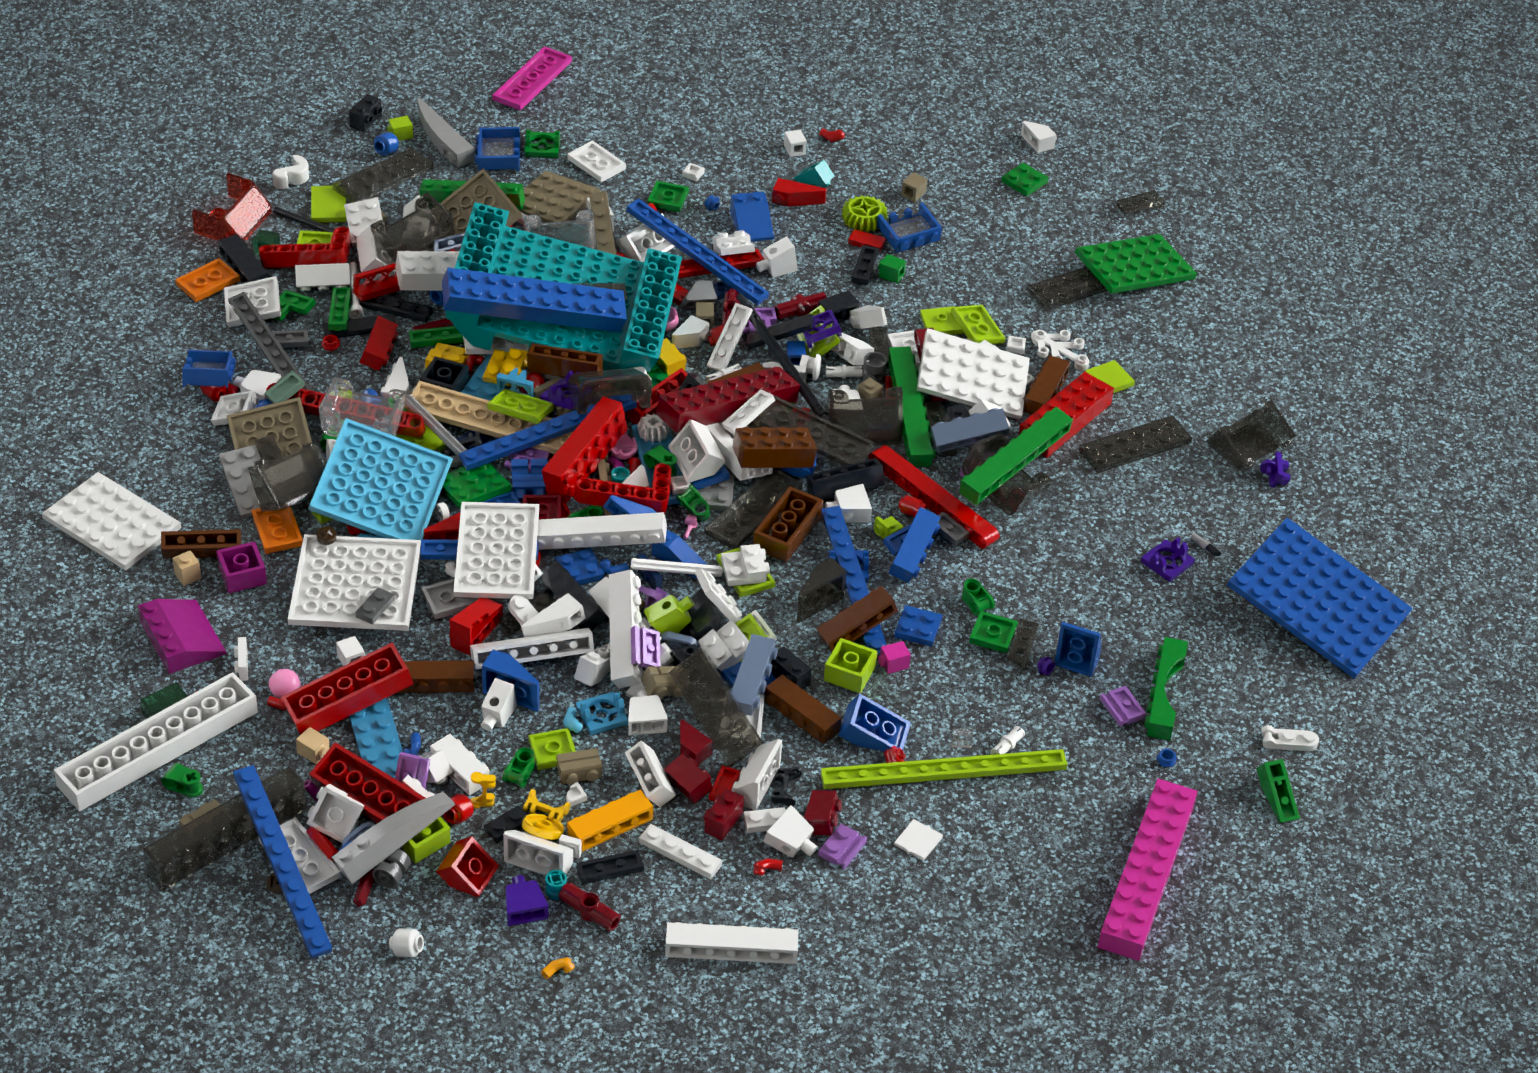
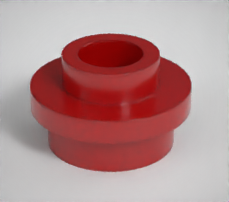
[322,335,340,351]

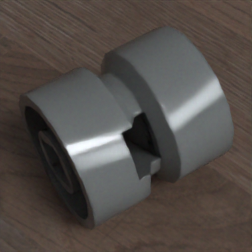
[862,352,887,384]
[372,849,411,889]

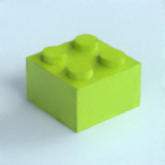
[824,638,877,694]

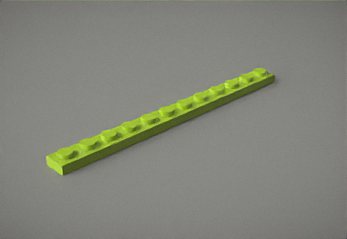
[820,749,1068,789]

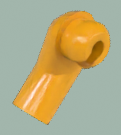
[541,957,575,979]

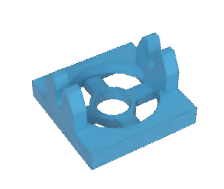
[496,368,534,397]
[576,691,628,736]

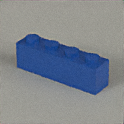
[888,507,941,583]

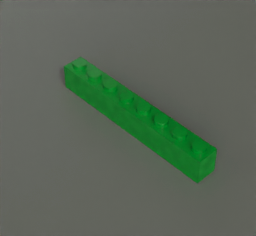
[888,346,935,467]
[959,407,1073,505]

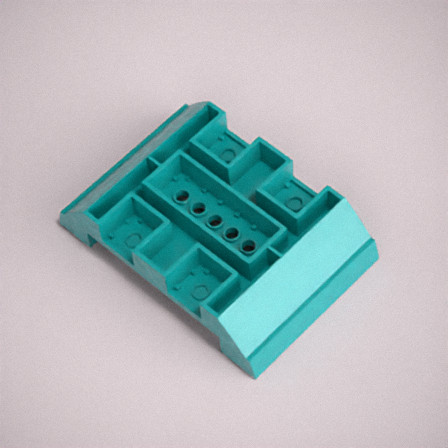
[445,202,682,379]

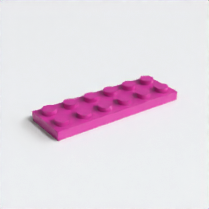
[493,46,572,111]

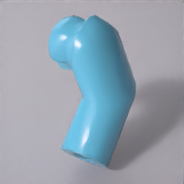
[563,707,583,733]

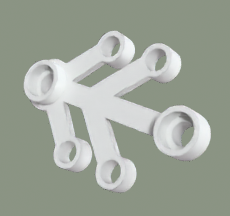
[1031,330,1089,371]

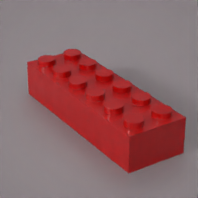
[1018,372,1114,458]
[541,396,627,503]
[281,642,414,735]
[309,742,426,824]

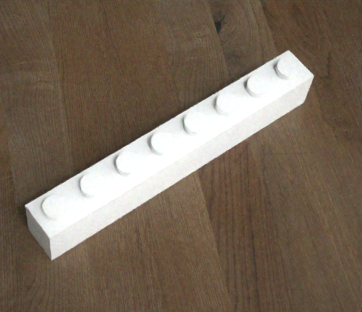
[537,512,667,550]

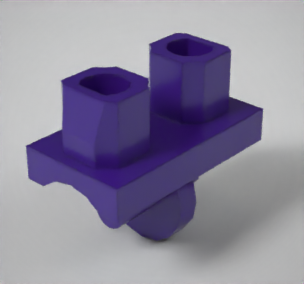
[1260,451,1291,488]

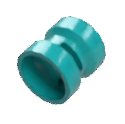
[611,467,630,483]
[545,870,567,900]

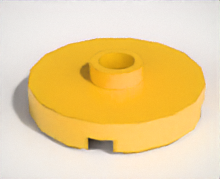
[522,814,564,840]

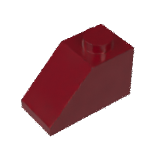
[679,719,713,765]

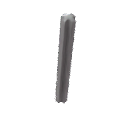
[403,394,467,457]

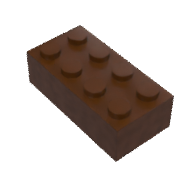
[732,427,817,468]
[753,487,823,562]

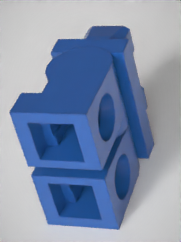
[511,459,548,503]

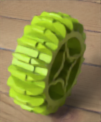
[842,195,888,233]

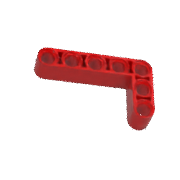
[259,227,352,268]
[574,463,672,513]

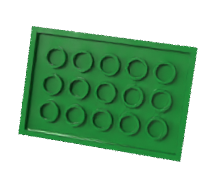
[1075,234,1197,294]

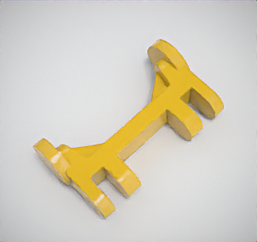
[470,772,496,809]
[523,789,571,822]

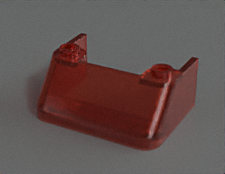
[192,173,272,241]

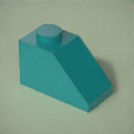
[794,160,835,188]

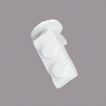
[763,354,821,382]

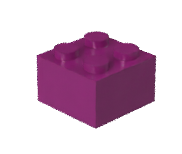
[216,541,267,594]

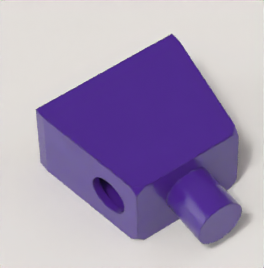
[506,875,548,926]

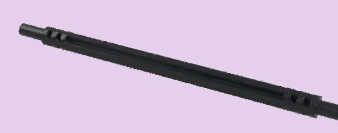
[736,294,835,431]

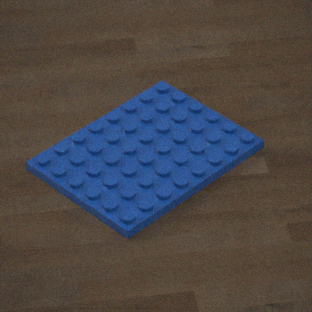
[1227,518,1413,679]

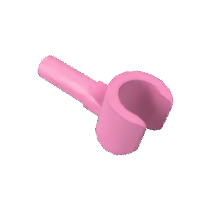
[683,514,697,539]

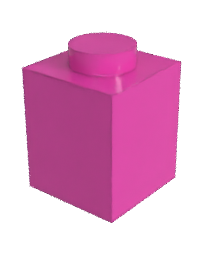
[878,641,911,674]

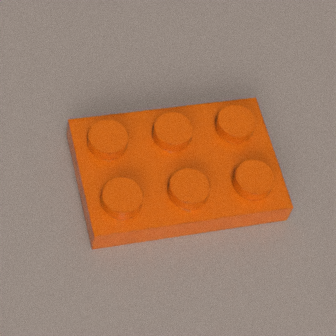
[175,258,240,302]
[251,502,303,554]

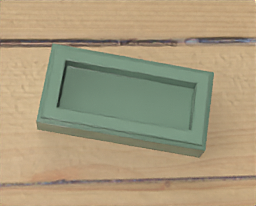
[264,370,306,404]

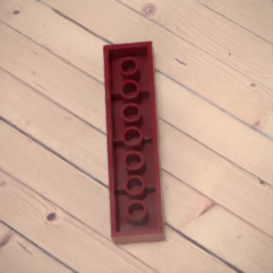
[656,367,800,433]

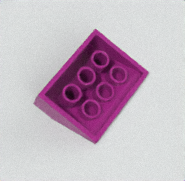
[138,599,226,674]

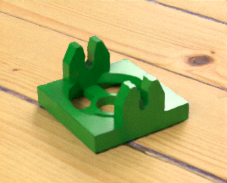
[525,129,560,158]

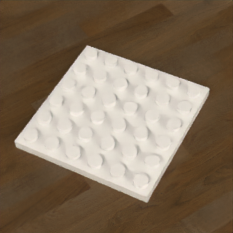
[288,534,421,631]

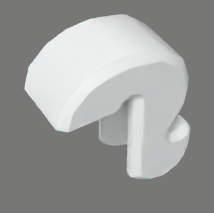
[272,155,309,189]

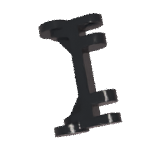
[445,431,483,456]
[771,767,802,806]

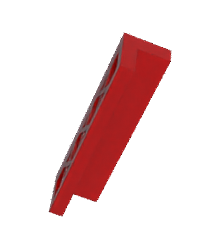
[353,263,400,301]

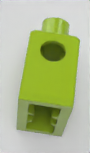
[644,595,695,634]

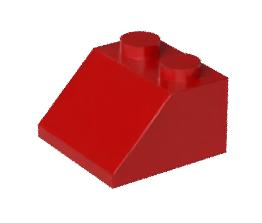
[436,836,499,897]

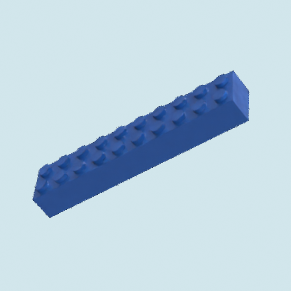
[442,267,627,332]

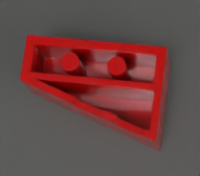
[449,598,503,656]

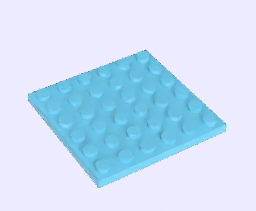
[308,418,453,540]

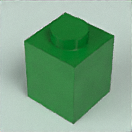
[878,254,906,283]

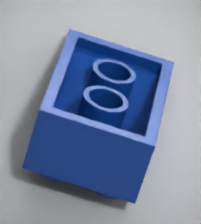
[730,192,774,242]
[1055,622,1101,677]
[482,649,539,712]
[838,693,911,751]

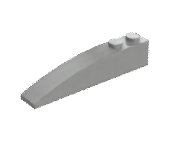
[417,98,474,168]
[332,792,455,884]

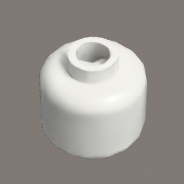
[389,928,424,958]

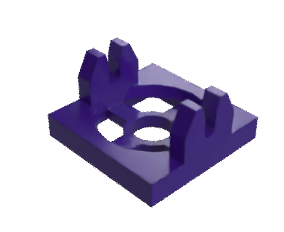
[803,309,842,348]
[540,370,592,409]
[1141,537,1195,582]

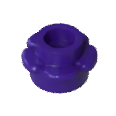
[1037,656,1055,675]

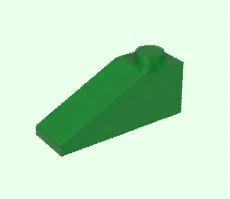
[1256,759,1300,823]

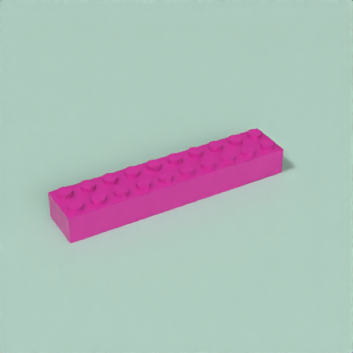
[1097,779,1198,961]

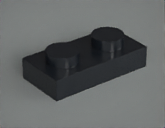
[484,806,527,844]

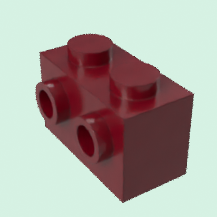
[664,754,713,804]
[703,789,744,841]
[804,790,842,835]

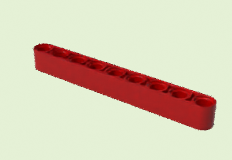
[266,383,426,438]
[868,445,1000,549]

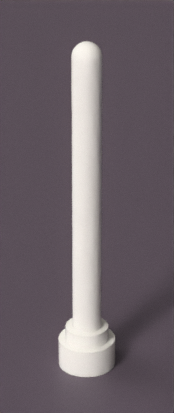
[349,262,364,319]

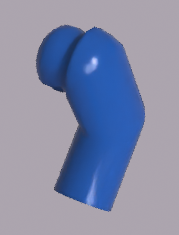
[600,559,629,574]
[404,732,421,756]

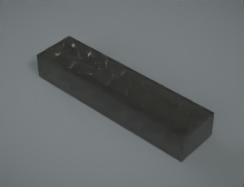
[143,766,306,892]

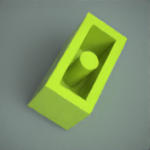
[403,817,450,864]

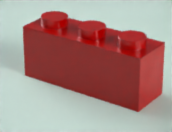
[359,316,399,371]

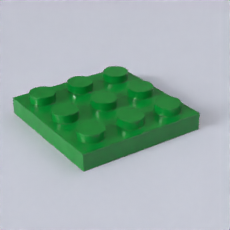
[441,463,512,510]

